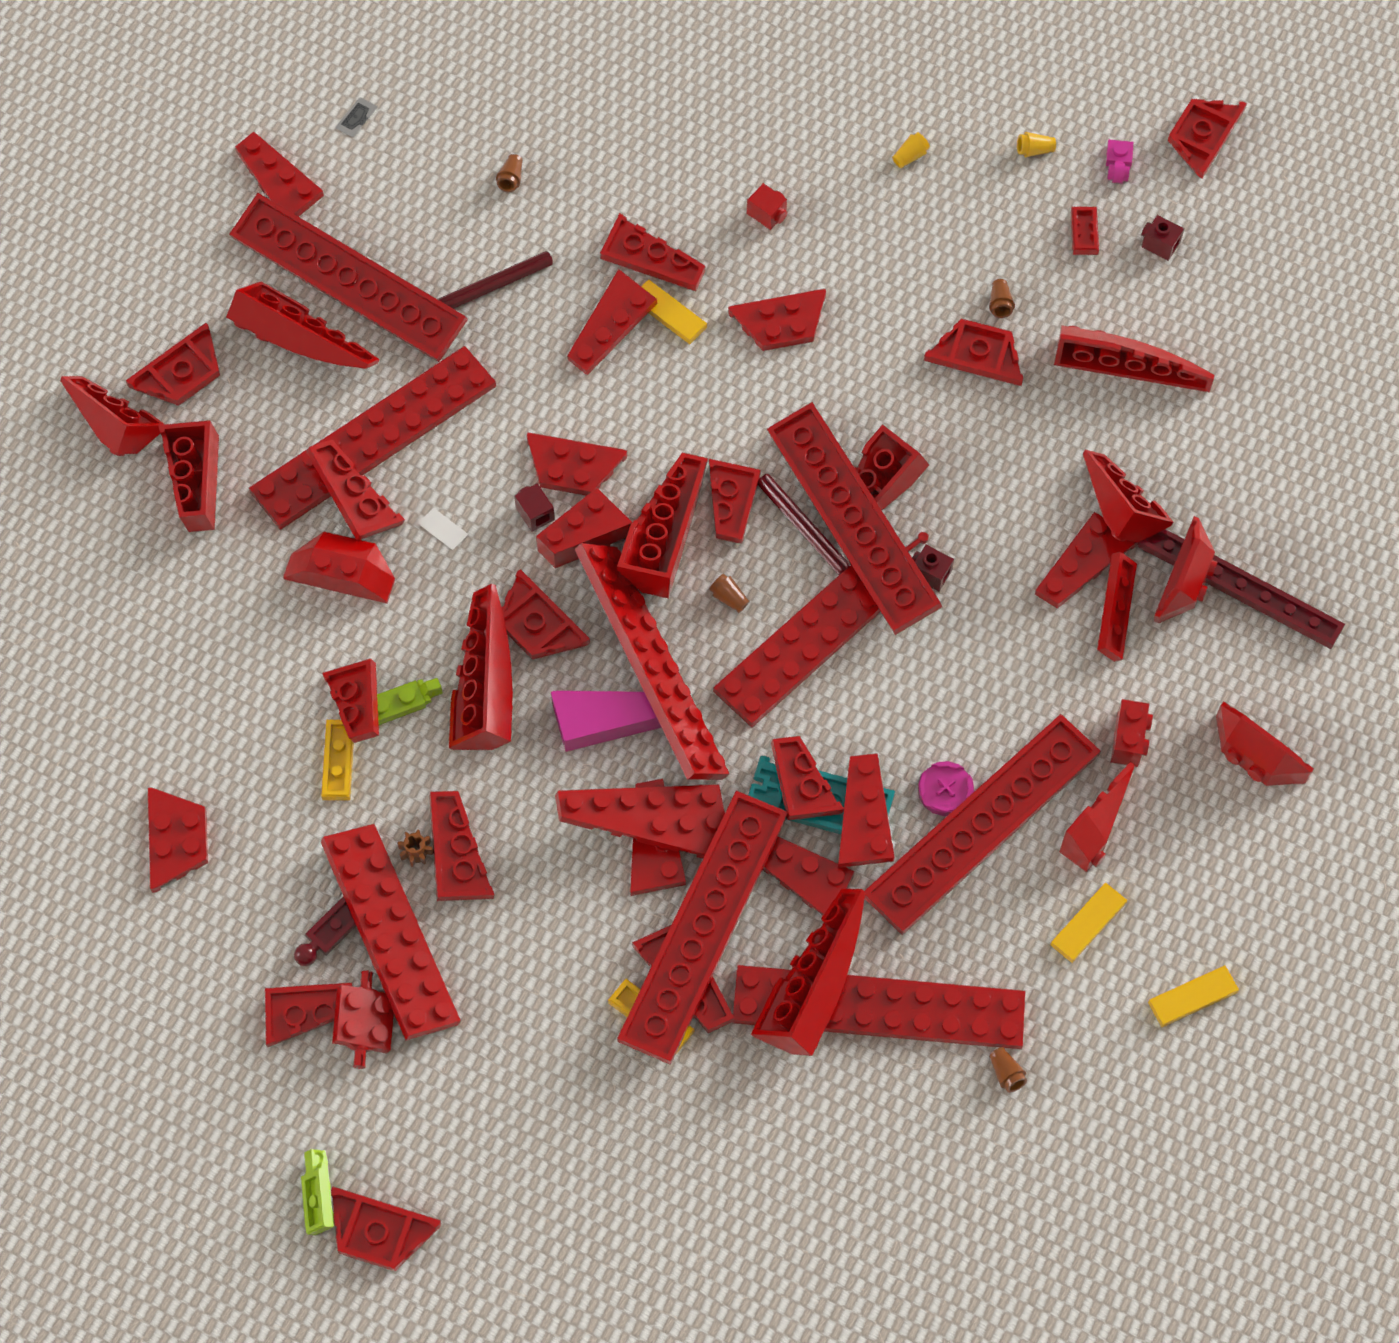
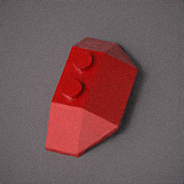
[1154,516,1218,623]
[283,531,395,604]
[1216,701,1314,786]

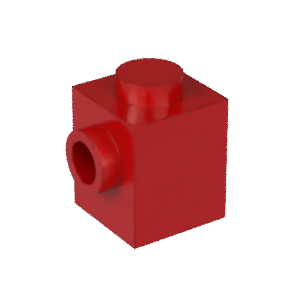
[747,183,788,230]

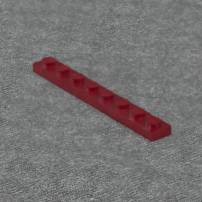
[1138,529,1345,649]

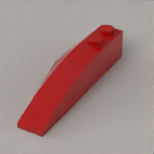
[226,281,380,369]
[1054,325,1214,393]
[617,452,708,599]
[449,583,513,750]
[751,889,866,1056]

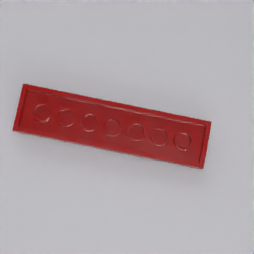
[713,565,880,728]
[321,824,461,1041]

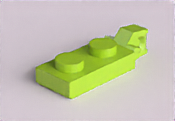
[377,678,443,725]
[301,1149,334,1235]

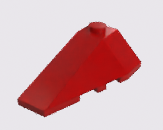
[60,376,164,456]
[855,424,929,510]
[1082,449,1174,543]
[1059,762,1135,872]

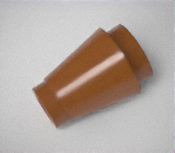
[496,154,523,192]
[989,279,1015,318]
[709,573,750,613]
[989,1047,1027,1093]

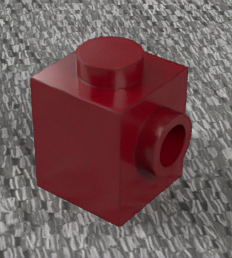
[1141,215,1185,261]
[514,483,555,532]
[912,544,954,592]

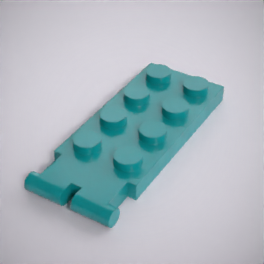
[748,755,895,835]

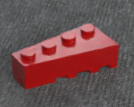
[158,420,219,532]

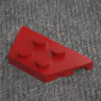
[1168,99,1247,179]
[728,288,826,351]
[924,318,1023,386]
[125,323,220,406]
[527,432,628,496]
[502,569,590,660]
[148,787,208,893]
[331,1186,442,1271]

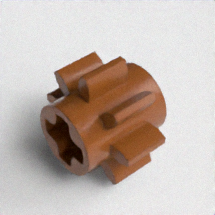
[397,829,433,867]

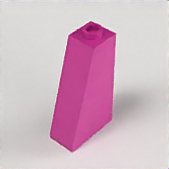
[551,690,662,752]

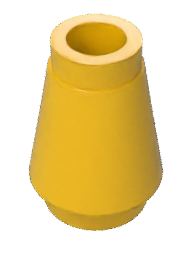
[892,132,930,169]
[1017,132,1056,157]

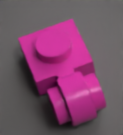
[1106,139,1134,184]

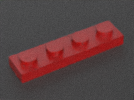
[1097,552,1137,662]

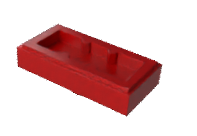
[1070,206,1099,255]

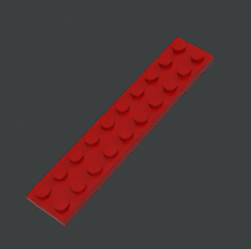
[229,193,468,362]
[249,346,497,530]
[767,402,942,635]
[575,543,730,780]
[865,714,1101,935]
[617,790,788,1065]
[732,965,1025,1050]

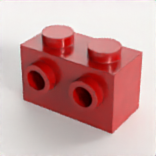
[1110,699,1153,767]

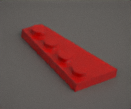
[600,213,705,291]
[567,269,658,375]

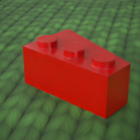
[536,488,633,568]

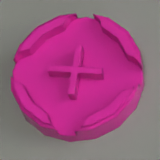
[918,761,974,816]

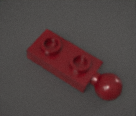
[294,896,356,967]

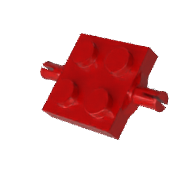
[332,970,394,1069]

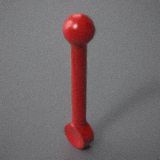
[906,532,929,552]

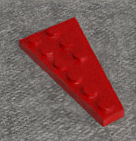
[555,784,725,859]

